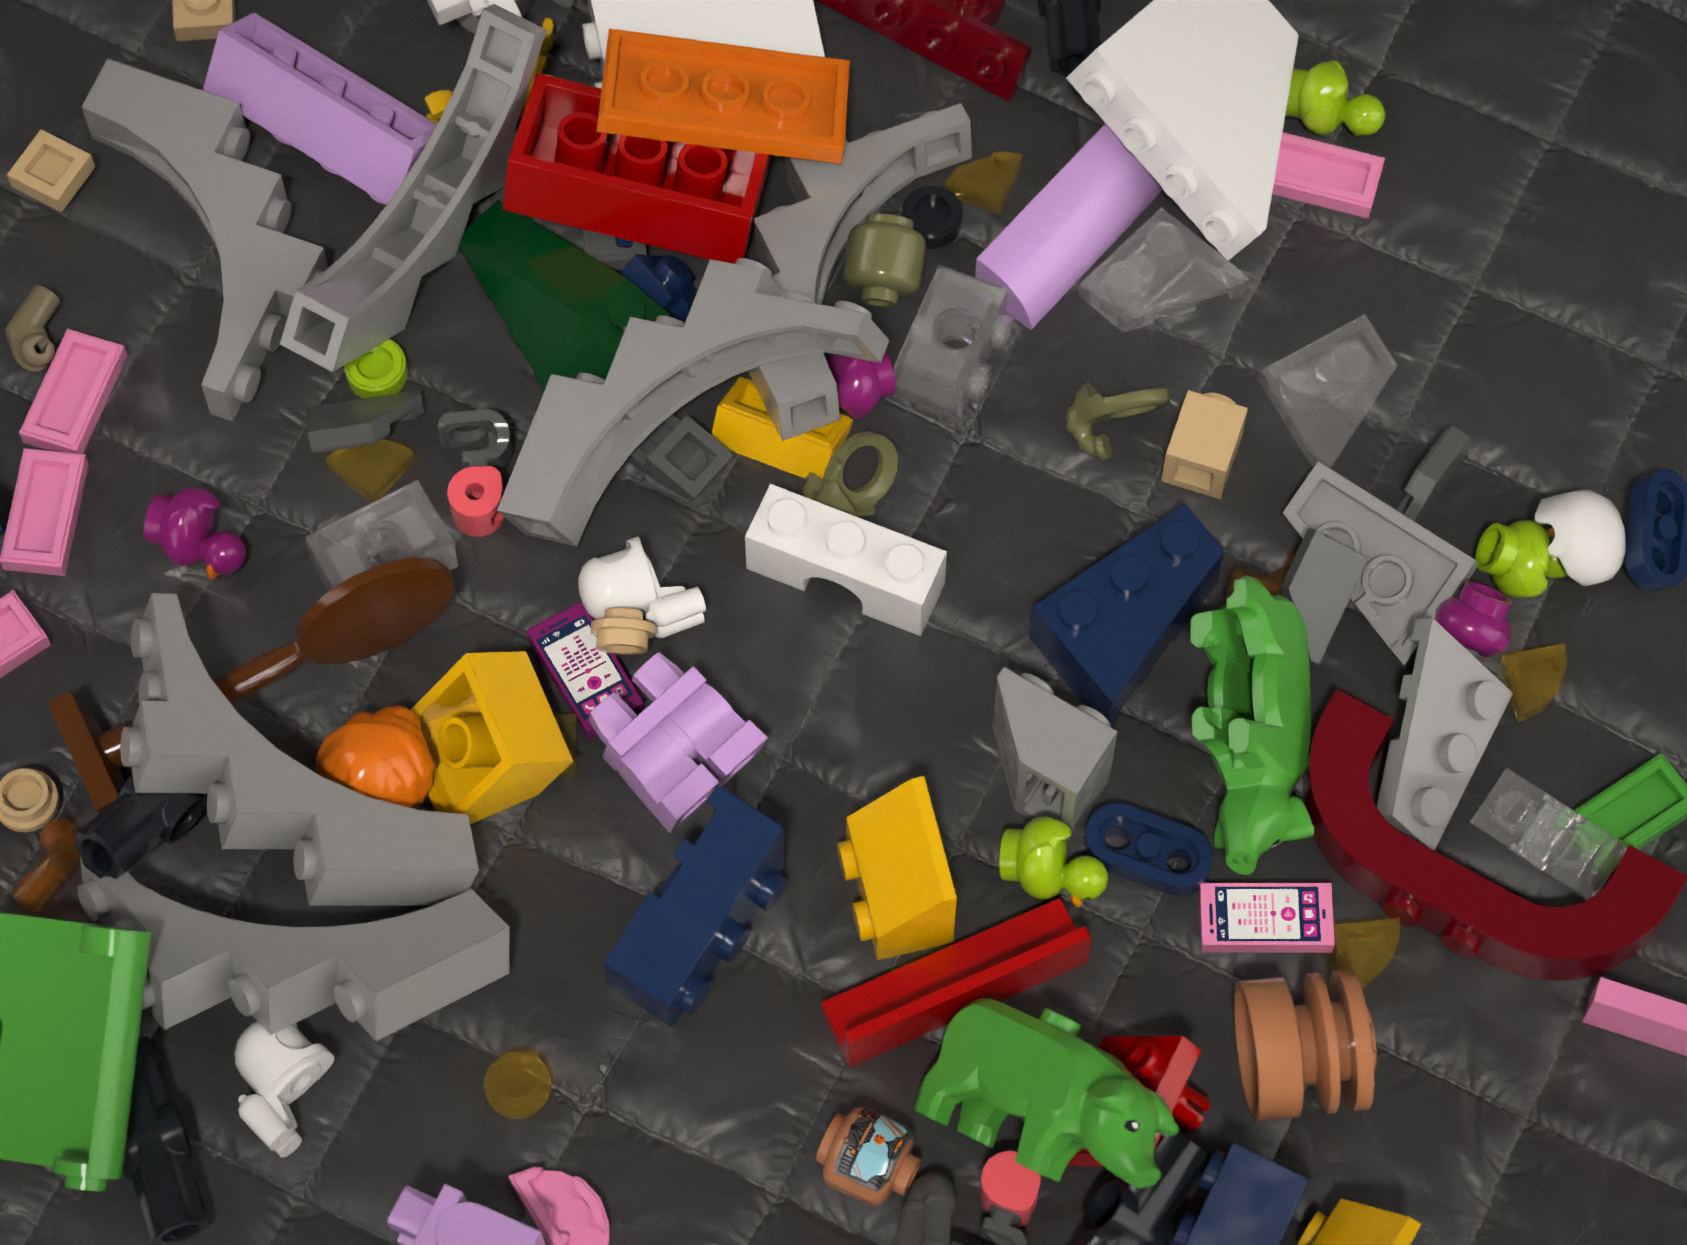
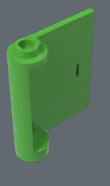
[0,912,152,1191]

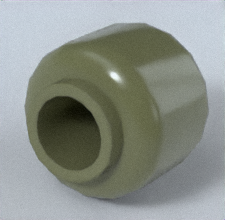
[843,213,927,308]

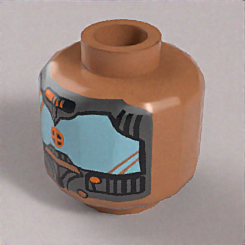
[816,1106,921,1207]

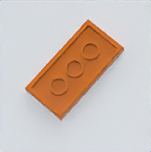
[597,28,850,164]

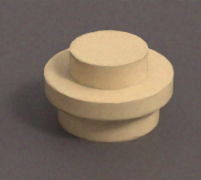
[591,608,655,655]
[0,768,59,832]

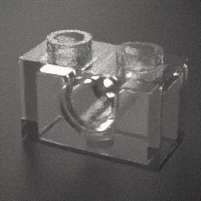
[893,265,1014,420]
[304,480,459,592]
[1470,768,1627,900]

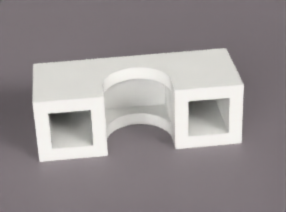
[745,484,947,636]

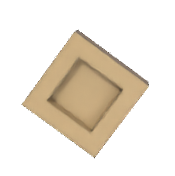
[173,0,236,41]
[7,129,95,213]

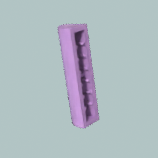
[974,123,1163,330]

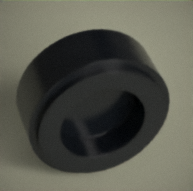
[902,186,963,249]

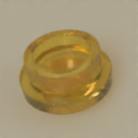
[484,1052,552,1119]

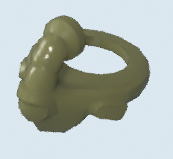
[1065,381,1170,460]
[802,431,898,518]

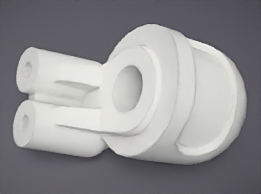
[578,536,706,638]
[234,1021,334,1158]

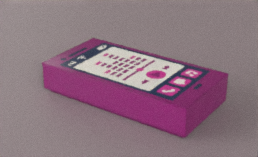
[526,602,644,741]

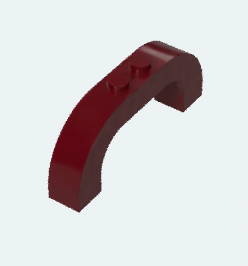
[1303,689,1687,981]

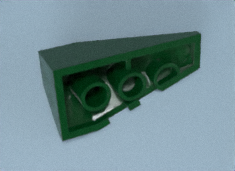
[459,200,671,393]

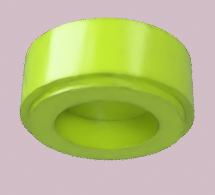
[344,339,408,399]

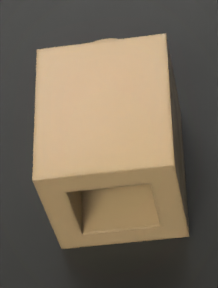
[1161,390,1248,500]

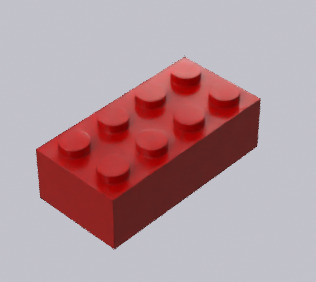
[503,73,771,264]

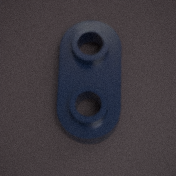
[1624,469,1687,593]
[1084,803,1213,896]

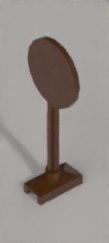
[47,557,455,813]

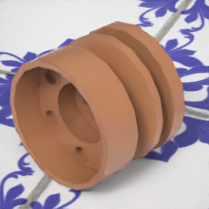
[1233,969,1377,1122]

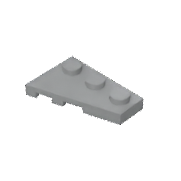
[1283,461,1478,670]
[1377,618,1513,851]

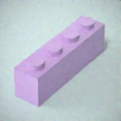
[203,12,437,205]

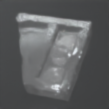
[1078,207,1249,333]
[1257,314,1398,468]

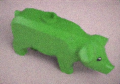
[1190,576,1314,875]
[915,998,1179,1188]

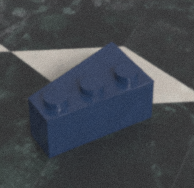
[1029,504,1224,726]
[604,785,788,1028]
[1171,1143,1313,1245]

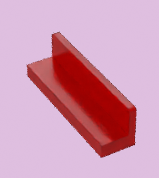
[821,898,1092,1068]

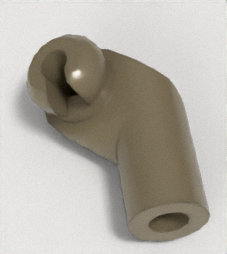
[5,285,61,372]

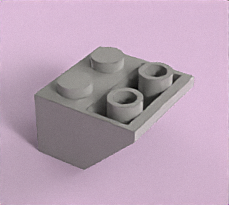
[992,667,1118,842]

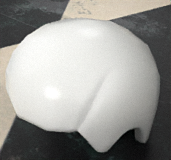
[1535,489,1626,586]

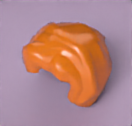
[316,705,435,809]

